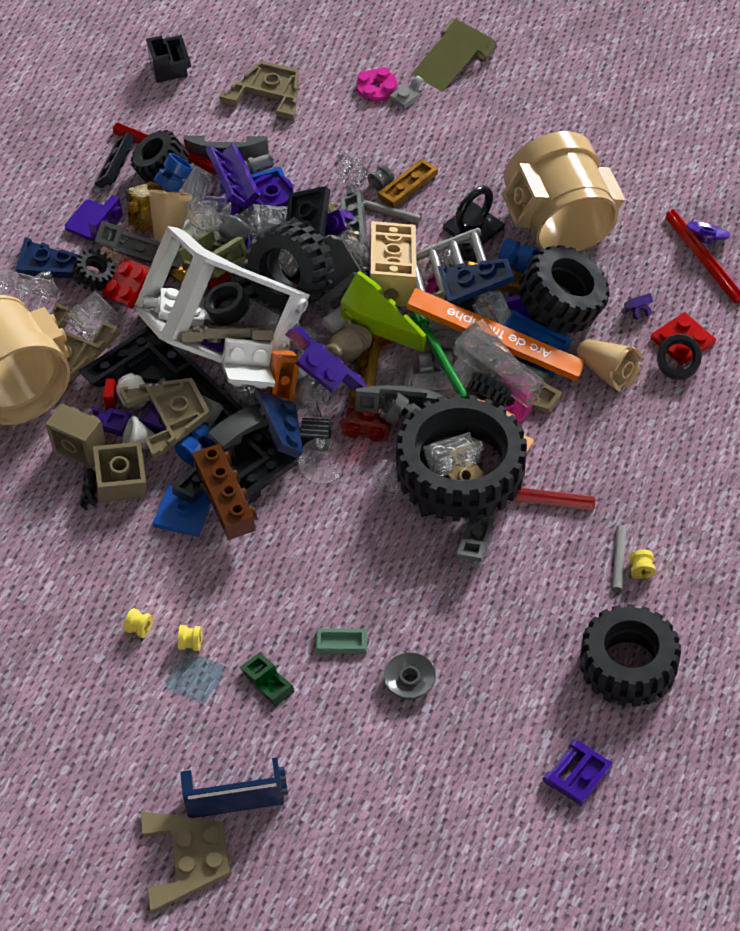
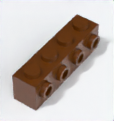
[193,444,258,540]

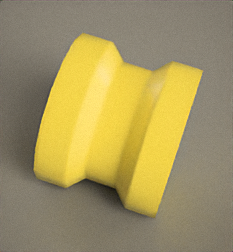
[629,549,656,579]
[123,608,153,639]
[178,625,202,651]

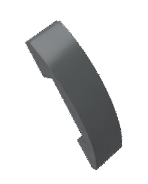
[183,135,269,160]
[95,221,183,269]
[355,385,450,413]
[208,404,269,450]
[457,508,498,562]

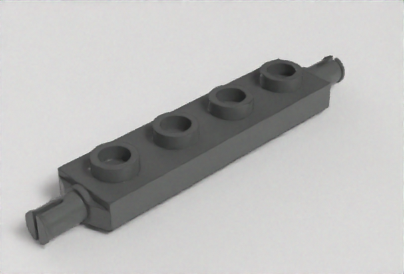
[341,184,369,265]

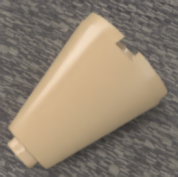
[149,190,193,242]
[577,339,643,392]

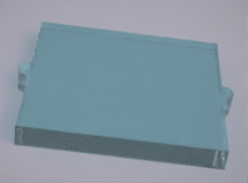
[166,651,226,702]

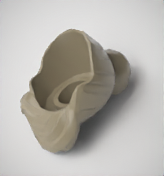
[326,318,372,363]

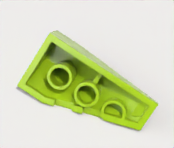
[341,271,426,352]

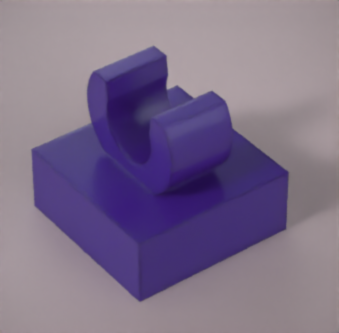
[624,293,653,320]

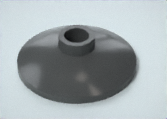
[384,652,436,699]

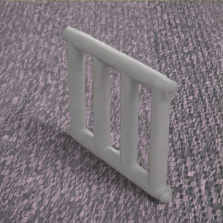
[415,228,487,299]

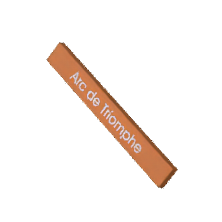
[406,288,585,382]

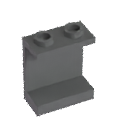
[320,235,363,307]

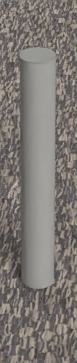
[364,200,422,224]
[612,525,626,591]

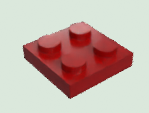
[101,258,150,310]
[651,312,716,366]

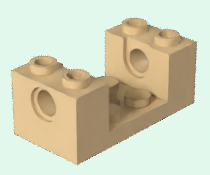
[368,221,416,307]

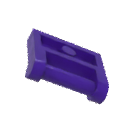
[542,739,613,806]

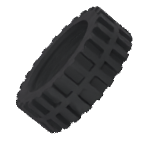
[396,394,527,522]

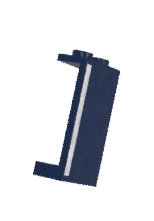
[180,757,288,818]

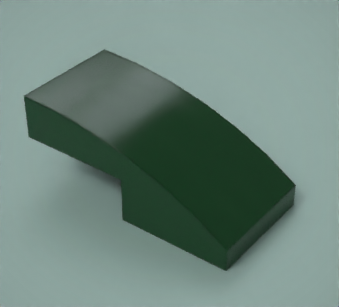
[240,652,295,707]

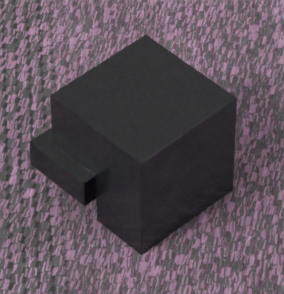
[146,35,191,83]

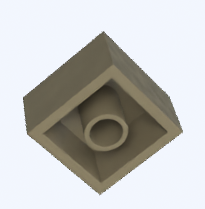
[45,403,107,468]
[93,442,147,502]

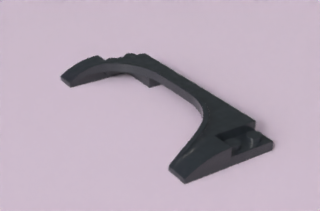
[79,326,298,504]

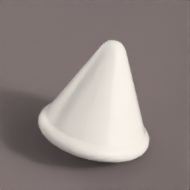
[122,416,155,450]

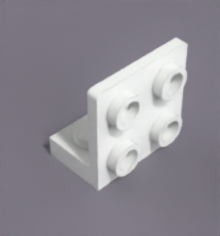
[221,338,275,388]

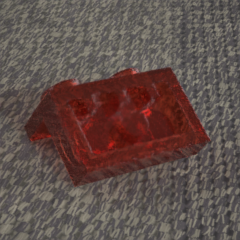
[341,408,392,442]

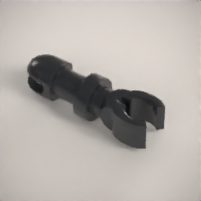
[80,468,97,510]

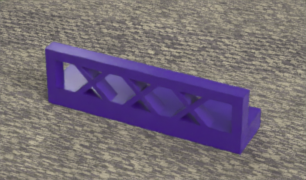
[206,143,261,210]

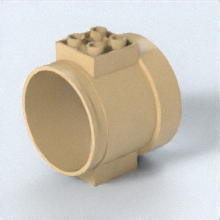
[502,131,625,251]
[0,295,70,425]

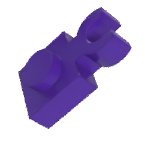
[92,407,132,437]

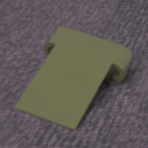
[411,18,497,92]

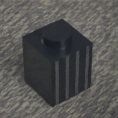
[299,418,332,451]

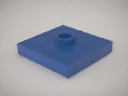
[153,485,212,537]

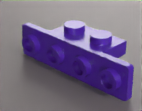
[285,325,367,393]

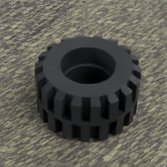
[131,130,189,188]

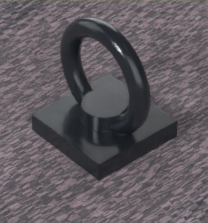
[443,185,505,245]

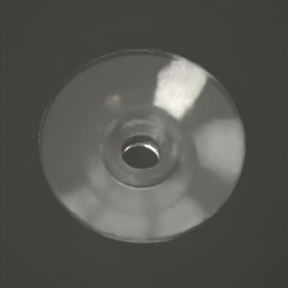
[298,438,346,485]

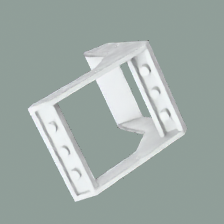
[133,226,310,363]

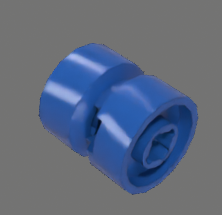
[154,153,193,192]
[498,238,538,273]
[175,423,217,467]

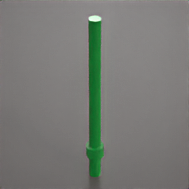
[409,310,470,399]

